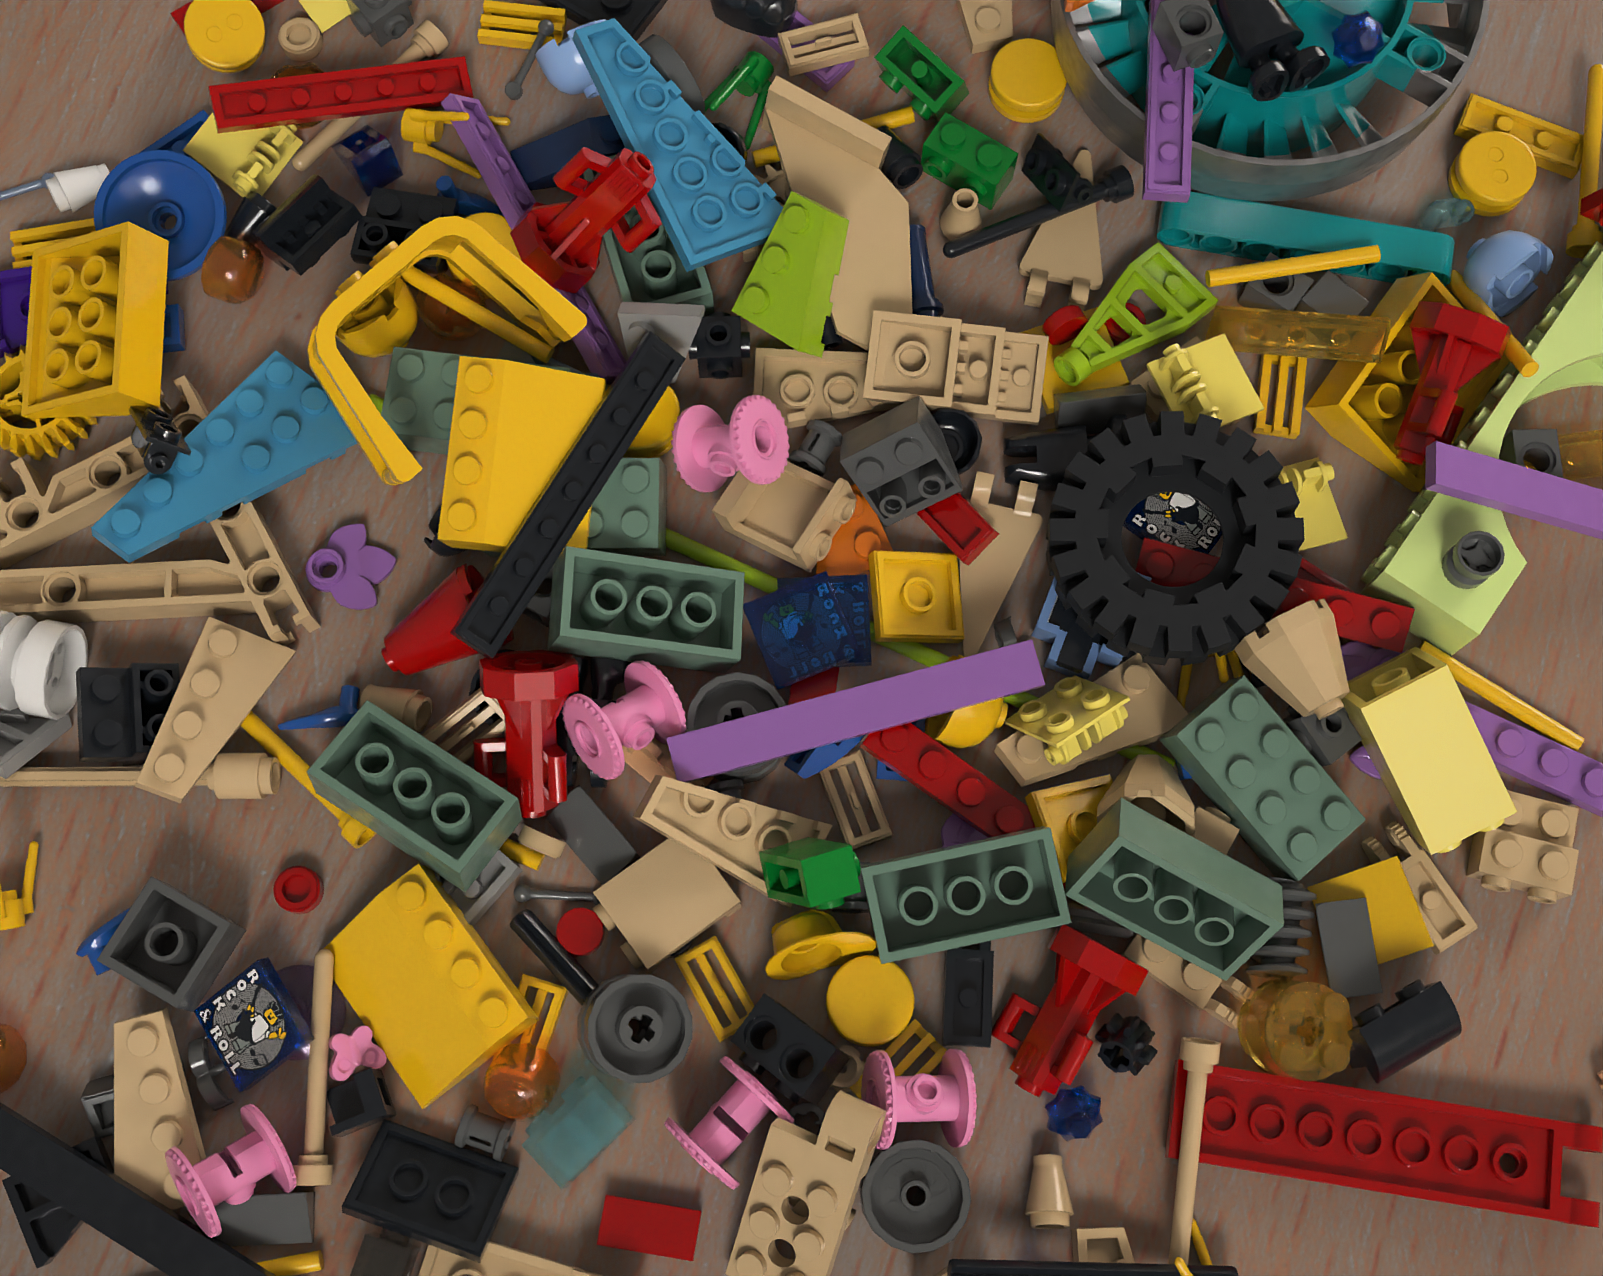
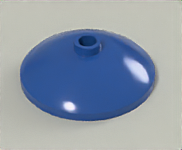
[94,150,227,282]

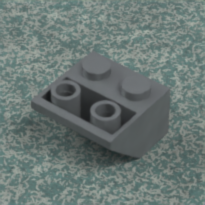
[840,396,963,527]

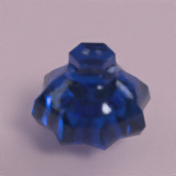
[1331,10,1385,68]
[1045,1085,1103,1141]

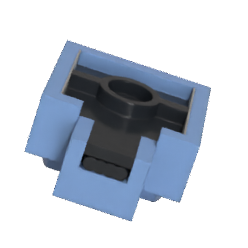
[1031,573,1152,680]

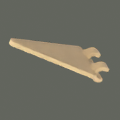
[1019,150,1103,311]
[959,471,1043,657]

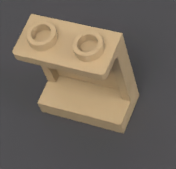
[712,461,857,572]
[593,838,742,974]

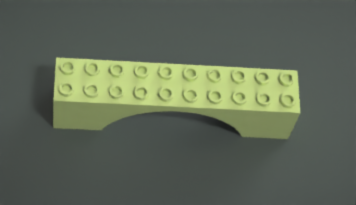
[1360,241,1603,656]

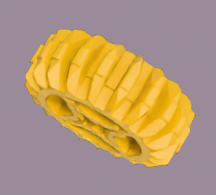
[0,345,98,461]

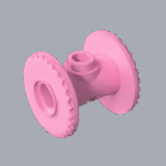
[671,395,790,493]
[562,660,686,780]
[861,1049,977,1150]
[664,1056,795,1190]
[165,1104,297,1238]

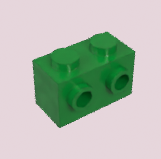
[874,25,969,122]
[921,112,1018,210]
[759,837,861,910]

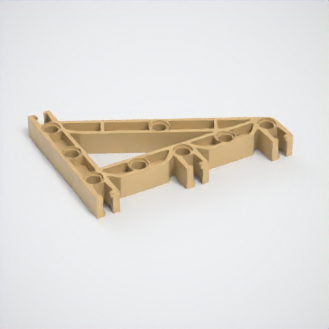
[0,375,321,646]

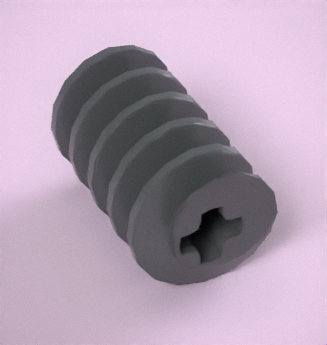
[1245,876,1317,980]

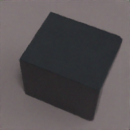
[327,1068,396,1137]

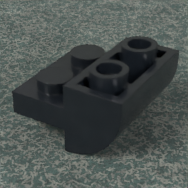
[251,174,363,276]
[350,187,459,276]
[76,663,180,766]
[1342,979,1462,1084]

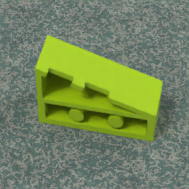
[731,191,849,358]

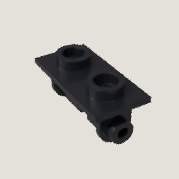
[1021,133,1093,213]
[129,407,191,474]

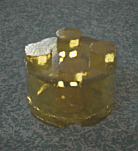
[1238,979,1353,1081]

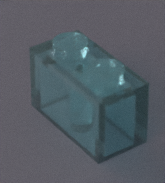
[521,1075,637,1189]

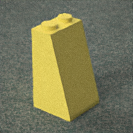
[1341,647,1517,855]

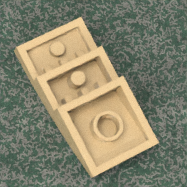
[863,310,1049,426]

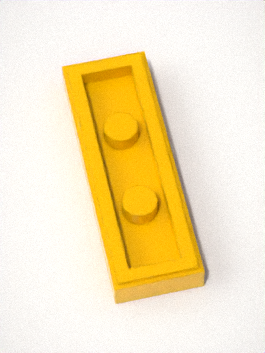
[1453,93,1583,179]

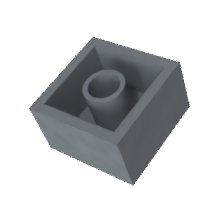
[97,876,246,1012]

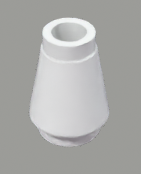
[45,163,110,213]

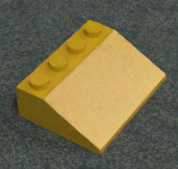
[21,221,169,419]
[1305,272,1509,492]
[437,356,606,553]
[324,863,540,1109]

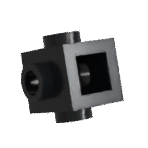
[689,312,750,379]

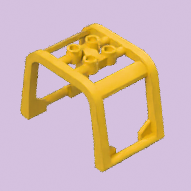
[307,216,587,486]

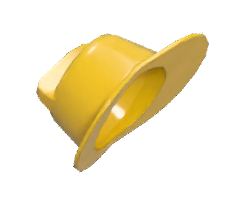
[765,910,876,980]

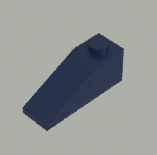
[510,115,625,191]

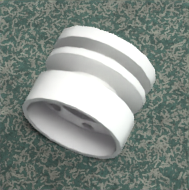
[0,610,88,720]

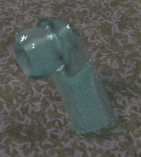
[1414,198,1475,232]

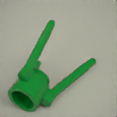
[704,51,774,150]

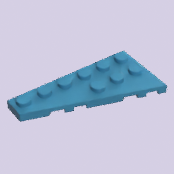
[572,18,783,272]
[91,350,357,563]

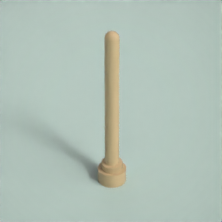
[292,20,449,171]
[293,949,334,1186]
[1168,1037,1221,1265]

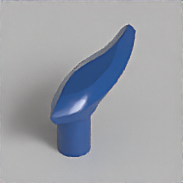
[436,176,504,216]
[278,685,360,730]
[76,908,130,976]

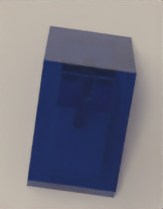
[332,125,403,197]

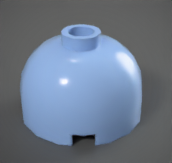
[535,19,606,99]
[1463,230,1554,318]

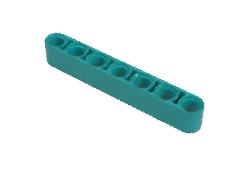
[1157,191,1455,286]

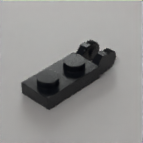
[942,941,994,1048]

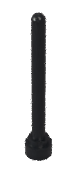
[943,165,1134,258]

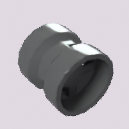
[1442,531,1505,589]

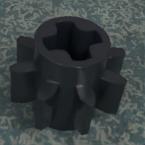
[1095,1013,1158,1076]

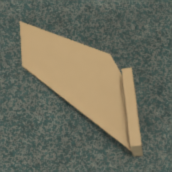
[761,75,913,351]

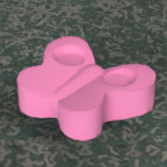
[329,1026,387,1081]

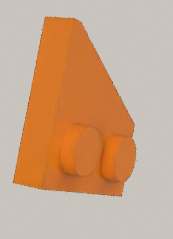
[815,484,893,585]

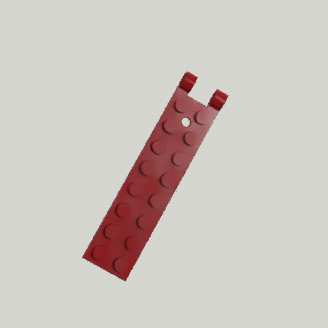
[1165,1059,1603,1228]

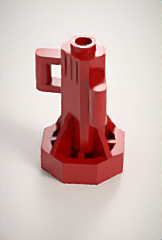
[510,147,662,293]
[1393,301,1511,466]
[473,650,579,818]
[991,925,1149,1097]

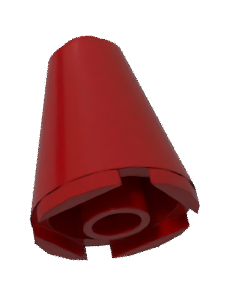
[381,563,514,676]

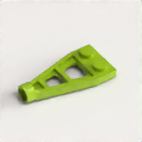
[1054,242,1219,386]

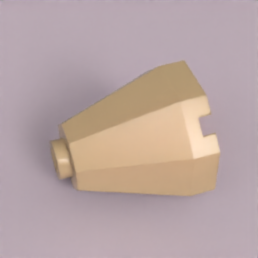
[1234,599,1350,720]
[1097,755,1195,838]

